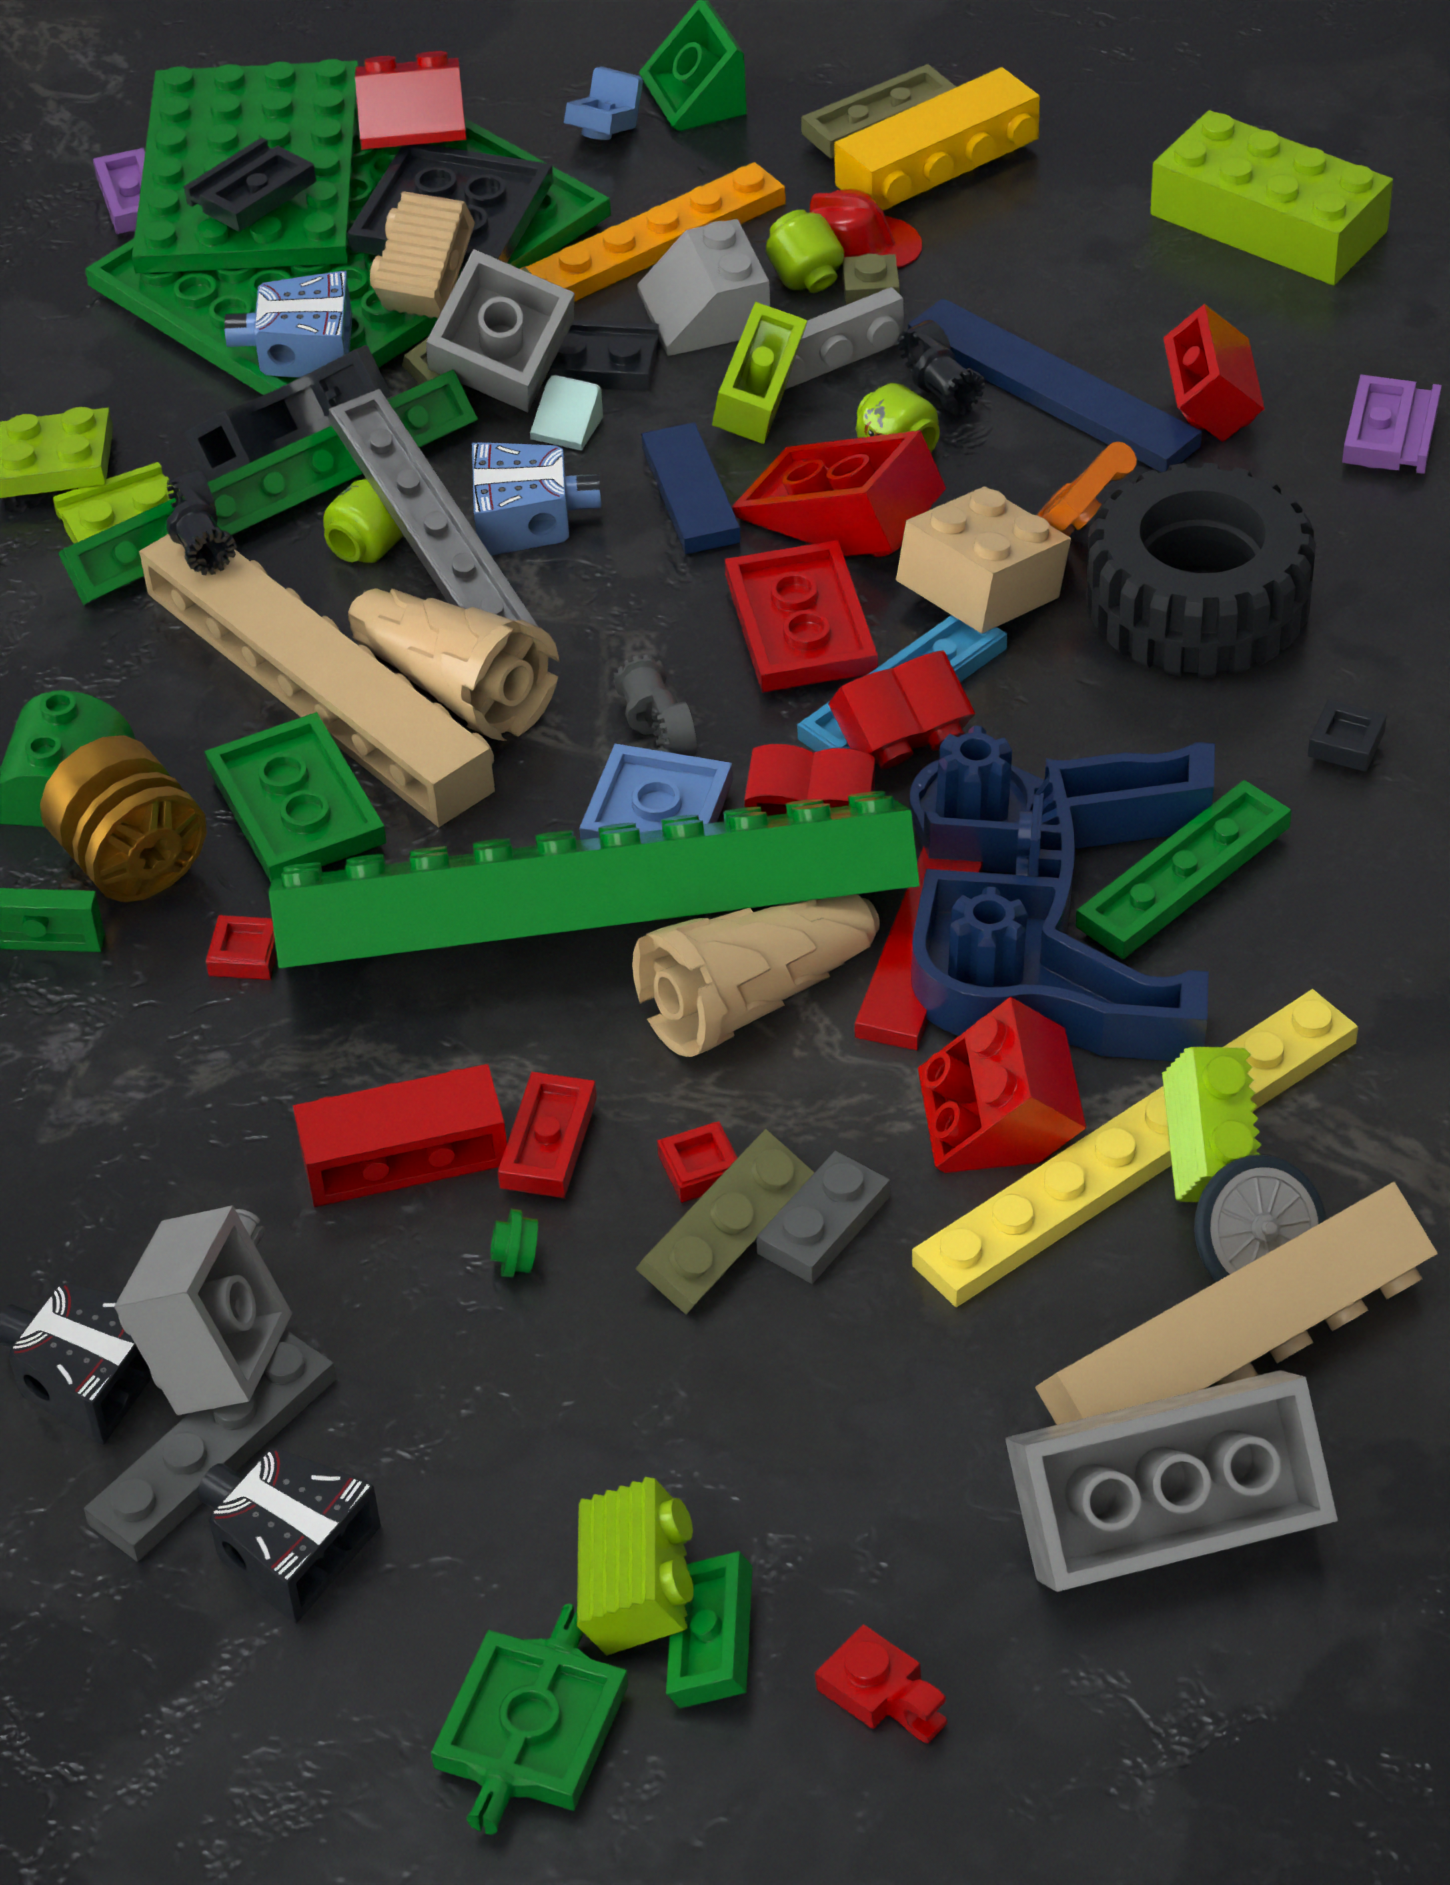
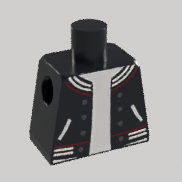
[0,1283,152,1445]
[198,1448,381,1623]

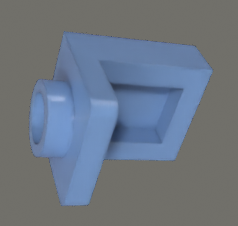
[564,67,643,140]

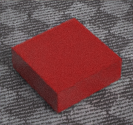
[206,915,277,980]
[657,1121,737,1203]

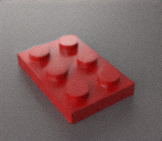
[725,540,878,692]

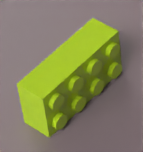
[1150,110,1393,286]

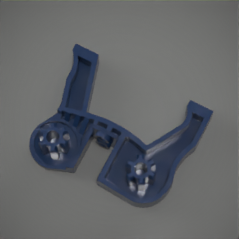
[909,726,1215,1061]

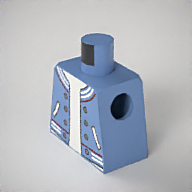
[224,271,352,378]
[472,442,601,556]

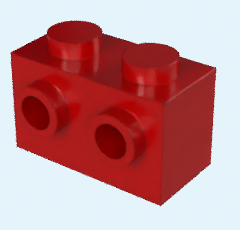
[1163,304,1265,442]

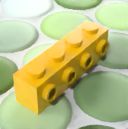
[834,67,1040,211]

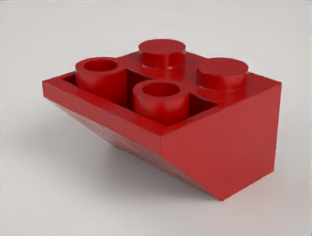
[918,997,1086,1173]

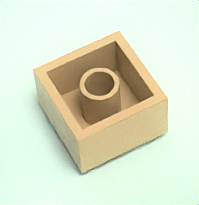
[896,486,1071,634]

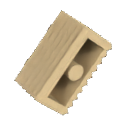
[370,191,475,318]

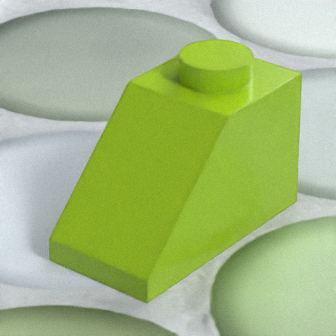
[712,301,808,444]

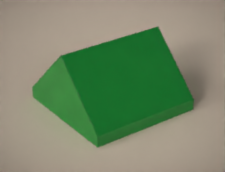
[638,0,747,131]

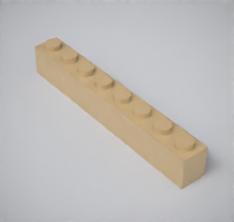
[139,534,495,827]

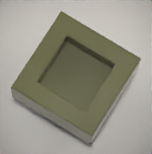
[842,254,900,305]

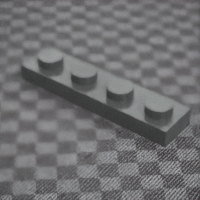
[83,1329,336,1562]

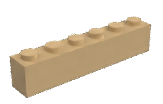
[1035,1181,1438,1425]

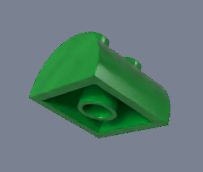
[0,690,135,827]

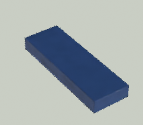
[641,422,741,554]

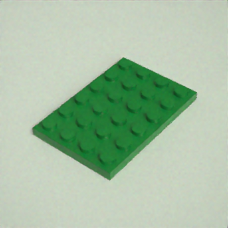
[132,59,359,274]

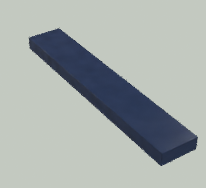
[908,298,1202,472]

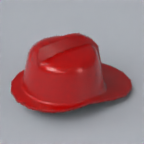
[810,189,922,269]

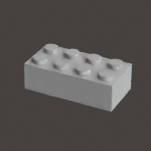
[1005,1370,1338,1592]

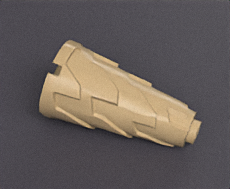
[348,588,560,741]
[632,894,880,1057]

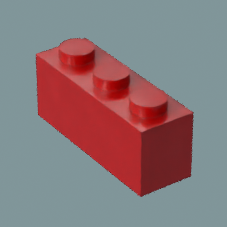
[293,1064,507,1207]

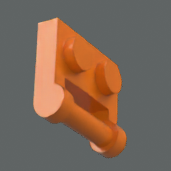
[1037,442,1137,536]

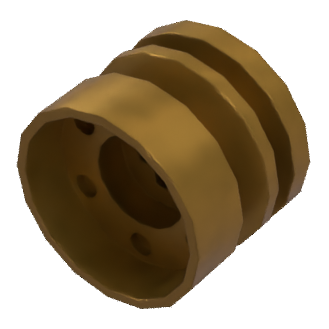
[40,735,207,902]

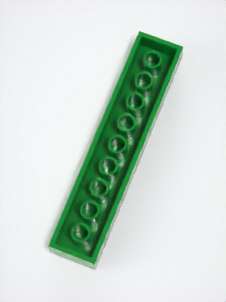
[268,791,920,968]

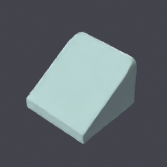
[530,375,603,451]

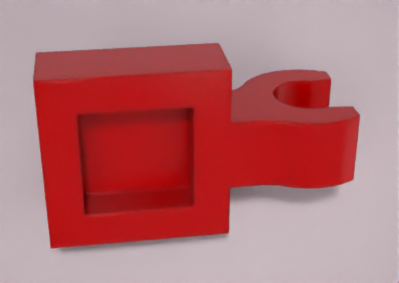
[815,1624,947,1743]

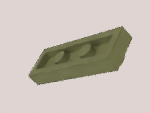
[801,64,956,159]
[636,1129,815,1315]

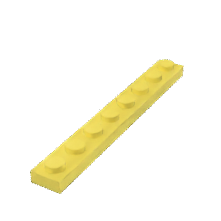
[912,989,1358,1308]

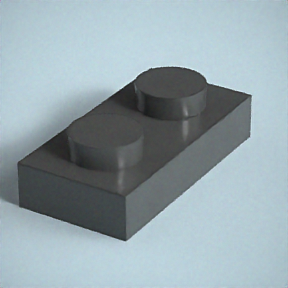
[756,1150,890,1284]

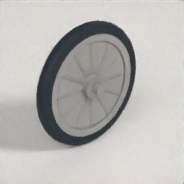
[1194,1155,1326,1282]

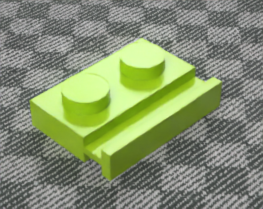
[53,462,173,544]

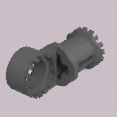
[613,655,697,756]

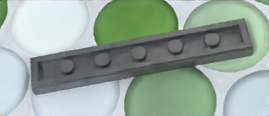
[329,389,538,627]

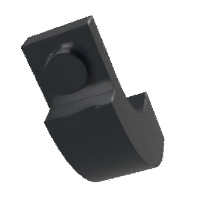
[184,345,392,482]

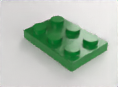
[204,712,387,883]

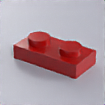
[498,1071,597,1198]

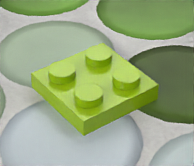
[0,407,113,498]

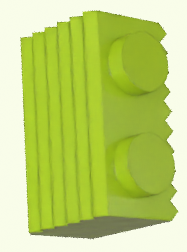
[1162,1047,1262,1202]
[577,1477,693,1655]

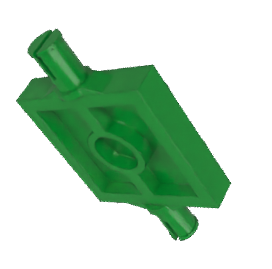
[431,1604,628,1834]

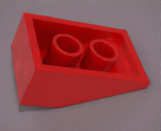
[731,430,946,557]

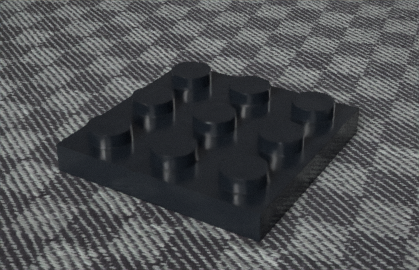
[348,144,554,269]

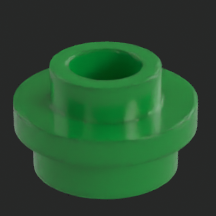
[490,1209,538,1278]

